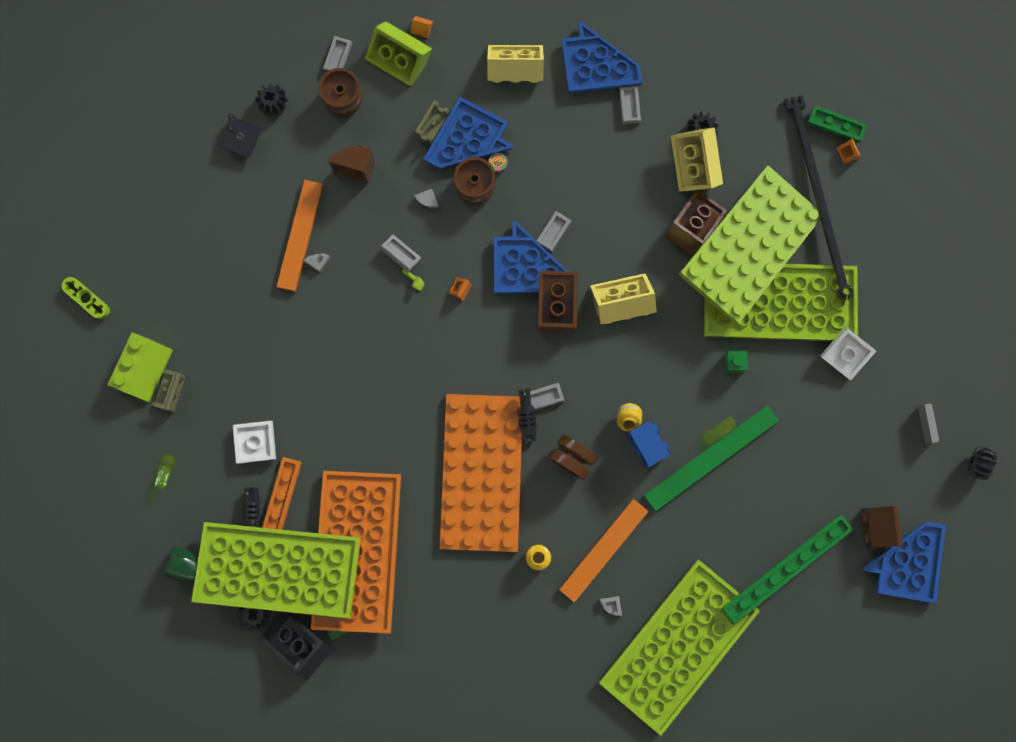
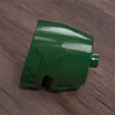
[165,546,198,582]

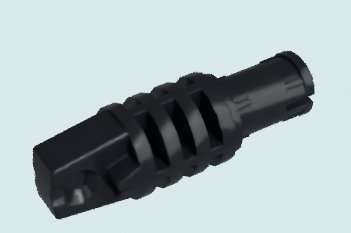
[518,389,537,443]
[242,487,260,527]

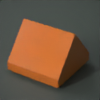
[410,16,433,39]
[837,139,860,164]
[448,277,472,301]

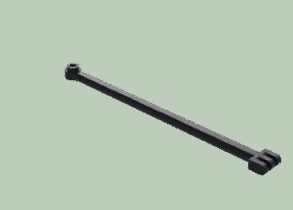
[784,95,854,301]

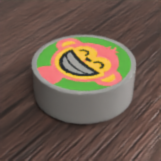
[489,153,507,173]

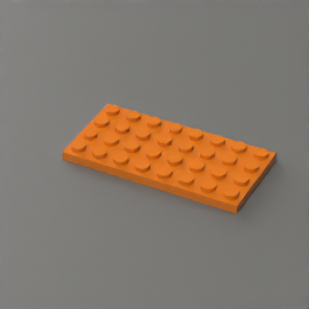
[440,394,522,552]
[311,471,401,633]

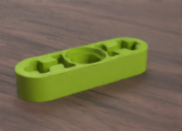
[62,277,110,320]

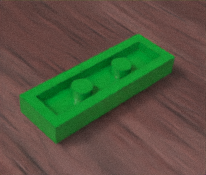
[807,105,868,143]

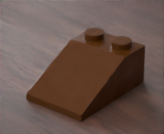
[664,190,727,256]
[537,271,578,333]

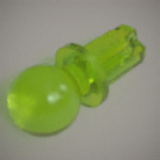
[704,417,737,444]
[155,454,176,489]

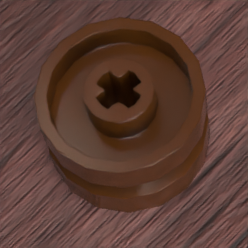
[319,68,363,116]
[454,157,496,205]
[547,434,598,480]

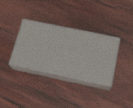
[323,36,353,72]
[619,86,641,125]
[536,211,572,253]
[380,235,421,273]
[524,383,565,410]
[918,403,939,444]

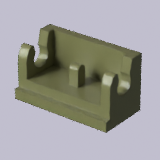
[415,100,449,146]
[152,369,186,412]

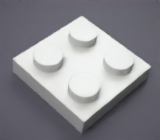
[820,327,876,380]
[233,421,276,464]

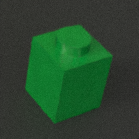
[724,351,748,374]

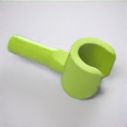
[402,269,424,291]

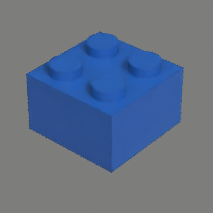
[626,421,670,469]

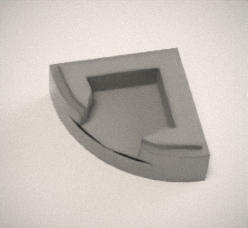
[415,189,439,209]
[304,253,331,273]
[599,596,622,616]

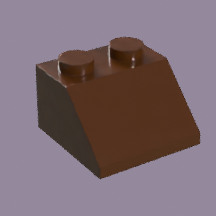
[328,145,375,183]
[860,506,902,548]

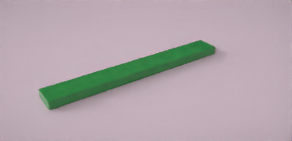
[643,405,779,511]
[720,514,853,625]

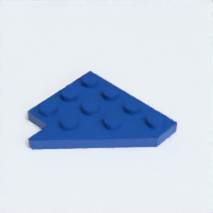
[562,22,642,94]
[423,96,513,170]
[494,221,568,294]
[862,522,946,604]

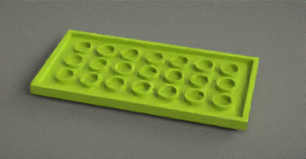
[678,166,820,325]
[704,264,858,341]
[191,522,361,619]
[599,559,760,736]

